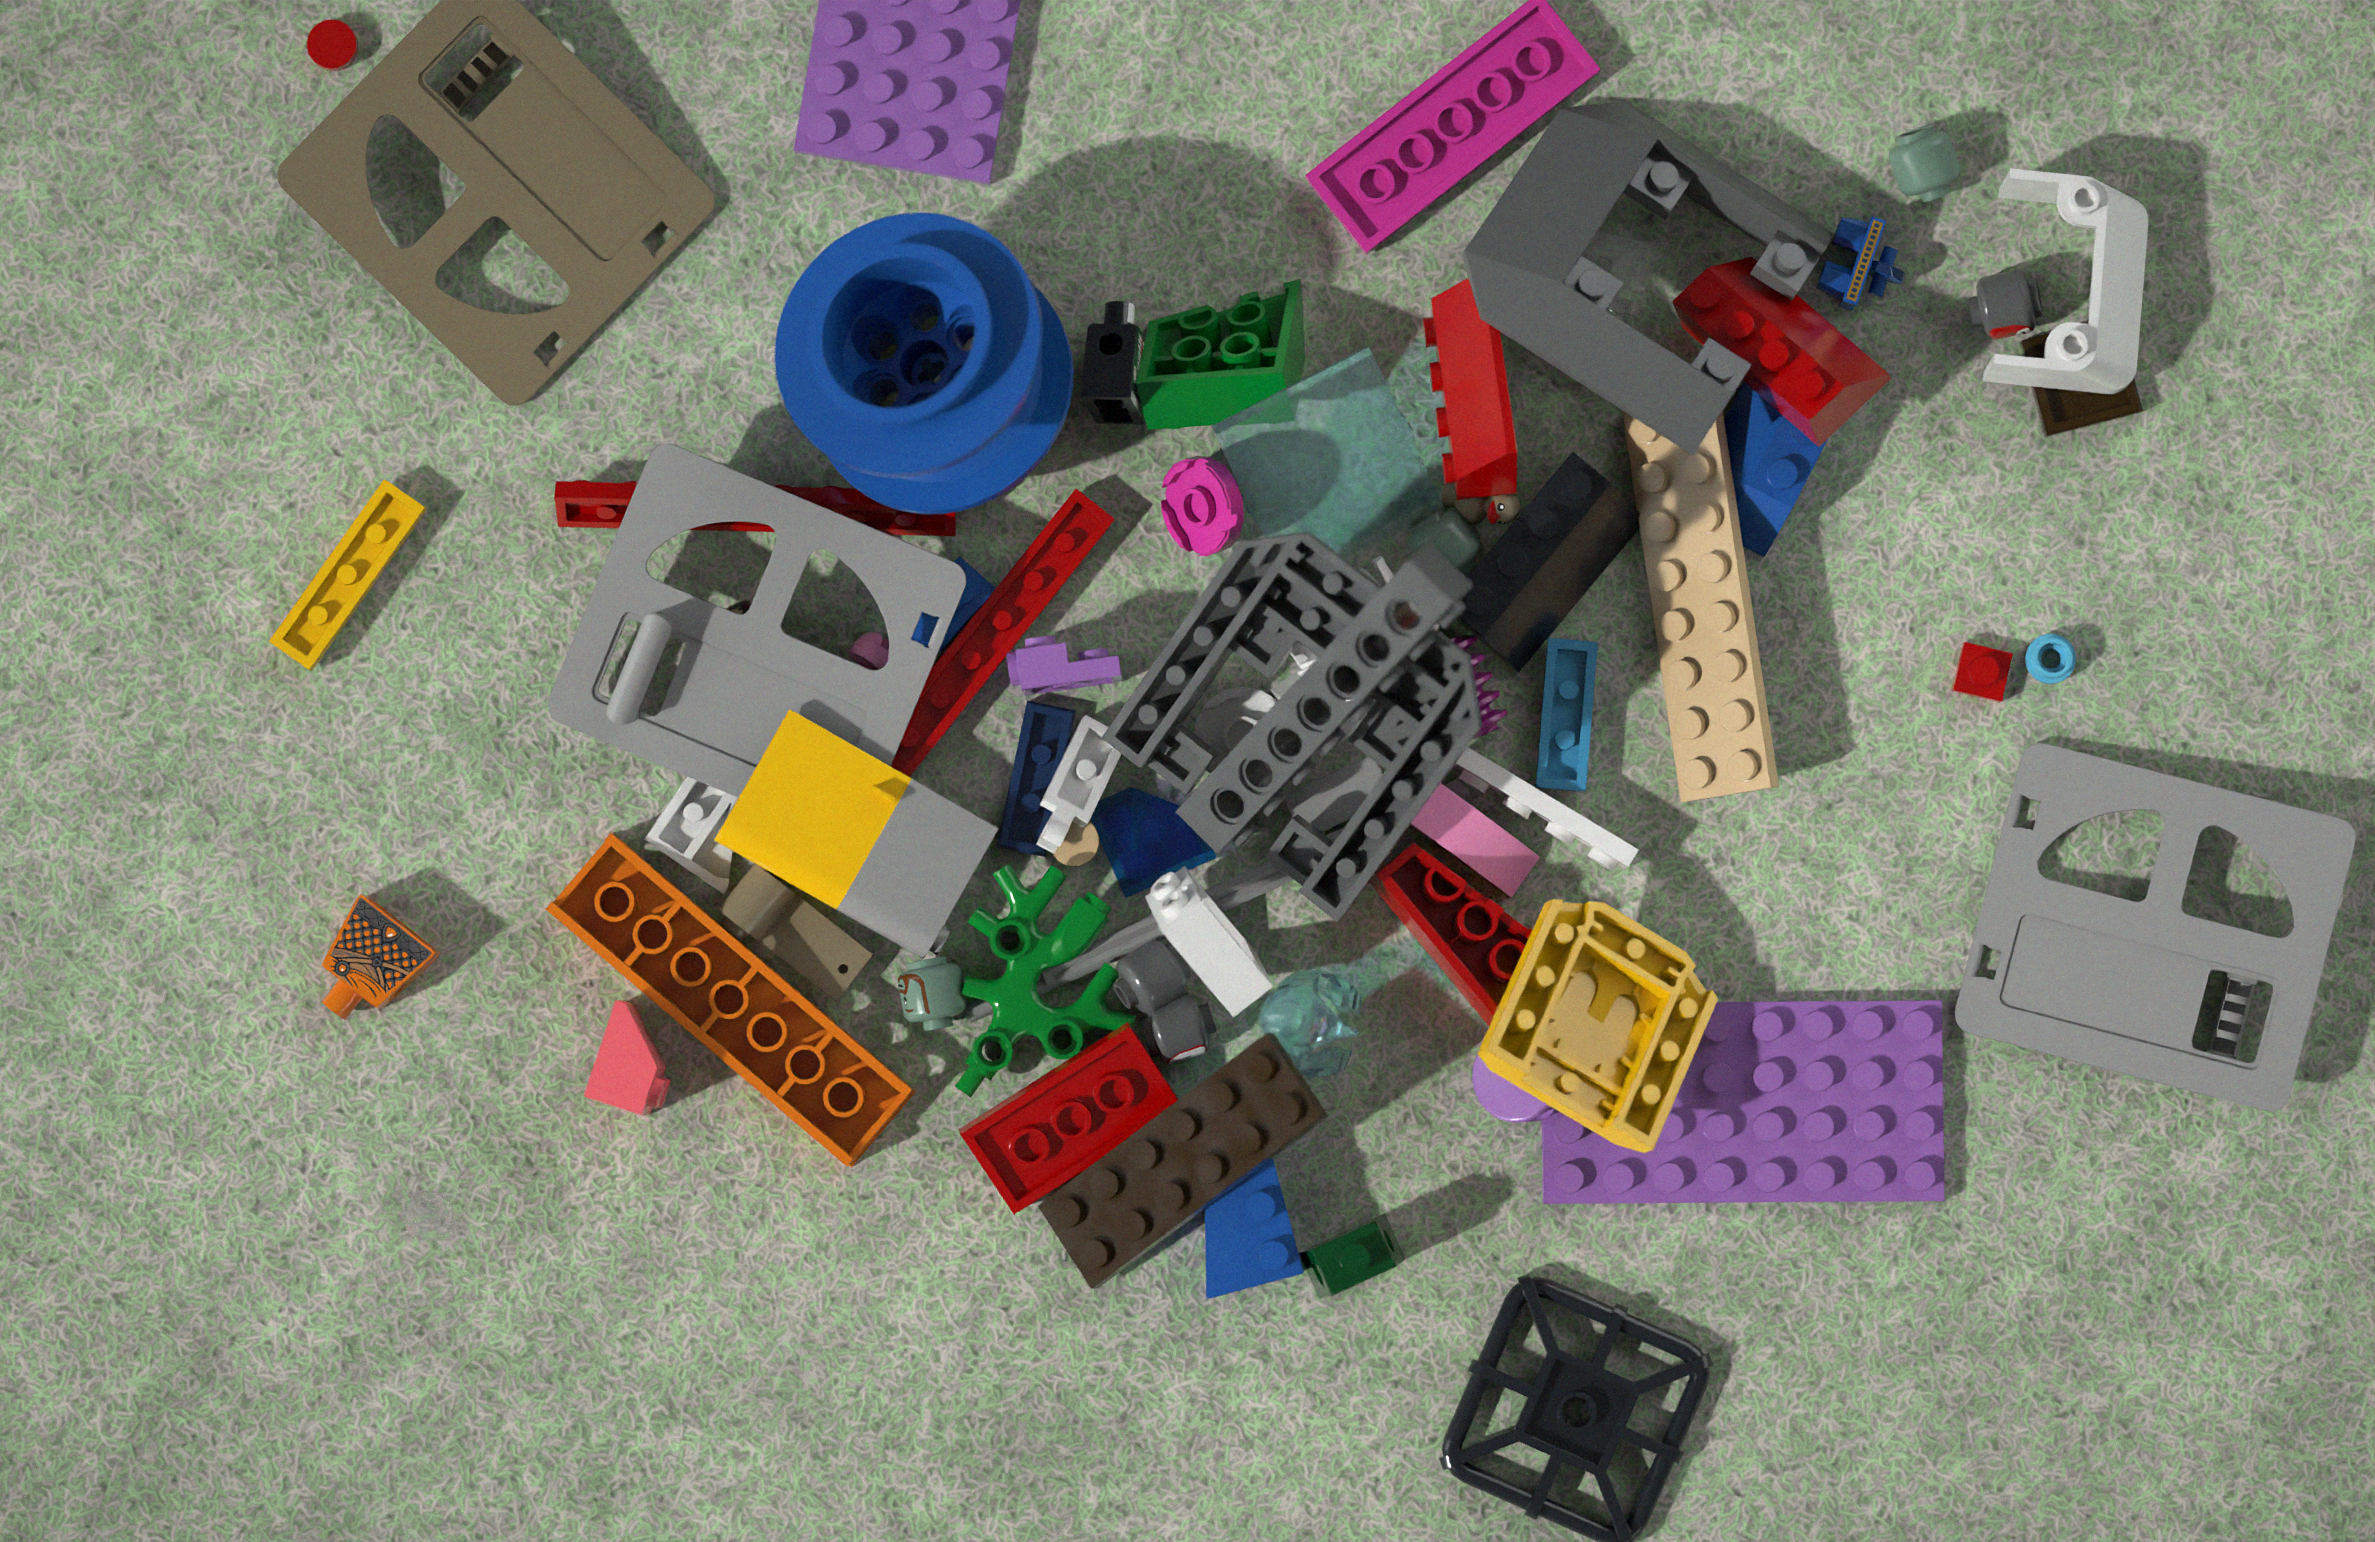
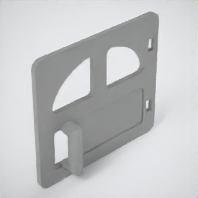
[548,444,967,797]
[1955,743,2356,1111]

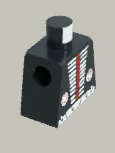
[1081,301,1145,425]

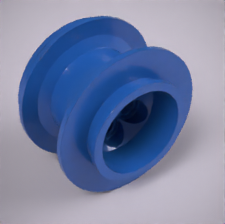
[774,212,1074,514]

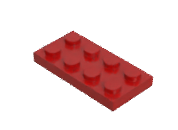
[959,1022,1179,1215]

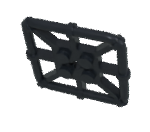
[1438,1273,1713,1542]

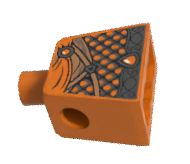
[322,894,442,1020]

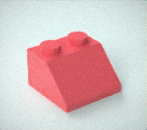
[584,1000,671,1115]

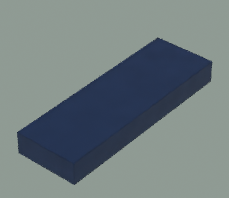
[996,701,1076,858]

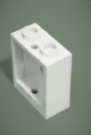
[1145,866,1273,1017]

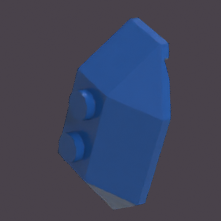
[1724,382,1828,557]

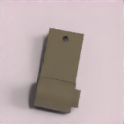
[718,863,875,1003]

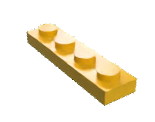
[269,479,427,671]

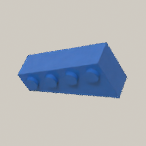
[1205,1158,1304,1299]

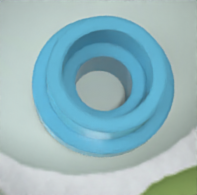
[2025,634,2076,684]

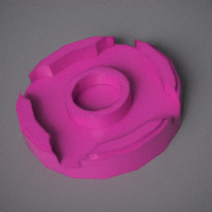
[1161,456,1244,557]

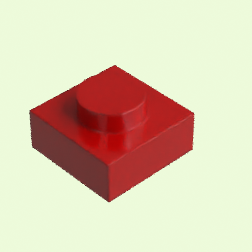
[1951,642,2013,703]

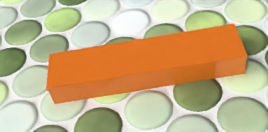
[546,833,916,1168]

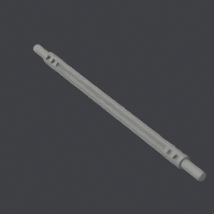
[964,778,1470,1024]

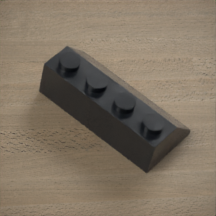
[1455,452,1640,673]

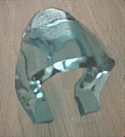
[1259,969,1362,1077]

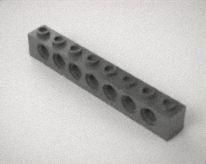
[1175,542,1473,854]

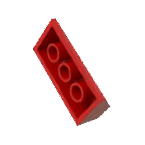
[1672,256,1891,447]
[1423,278,1518,500]

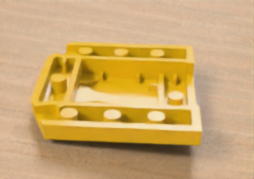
[1477,899,1718,1153]

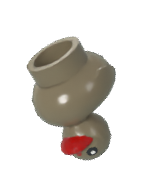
[1442,482,1520,525]

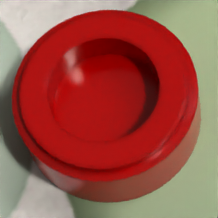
[307,19,359,71]

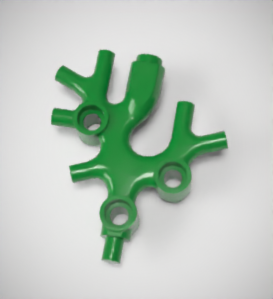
[955,864,1136,1098]

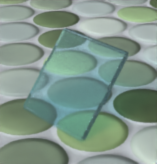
[1211,346,1443,558]

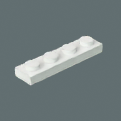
[1454,747,1639,871]

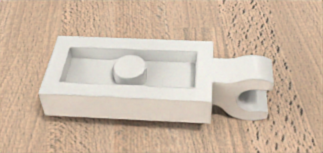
[1036,715,1121,853]

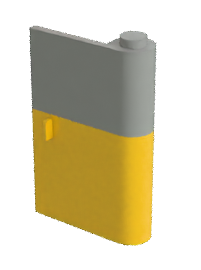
[714,709,999,959]

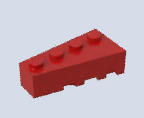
[1369,843,1532,1026]

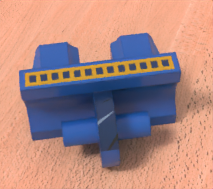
[1816,216,1905,311]

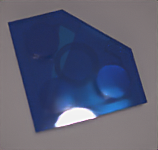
[1090,787,1217,898]

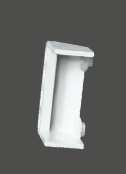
[1983,168,2148,394]

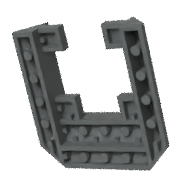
[1462,100,1834,455]
[1102,531,1482,922]

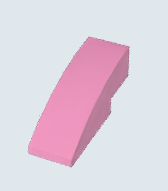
[1410,783,1540,898]

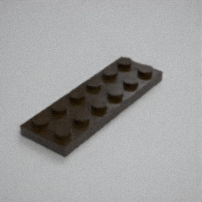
[1038,1033,1328,1289]

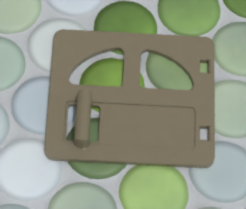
[277,0,715,406]

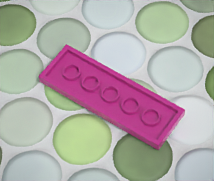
[1305,0,1601,255]

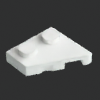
[644,777,738,894]

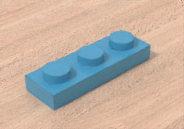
[1535,638,1598,792]

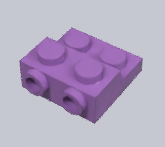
[1006,636,1123,696]

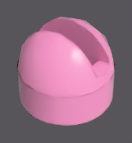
[848,632,889,670]

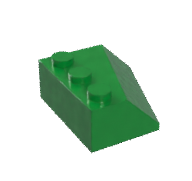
[1136,279,1305,430]

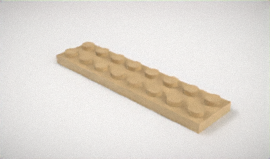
[1622,410,1779,802]

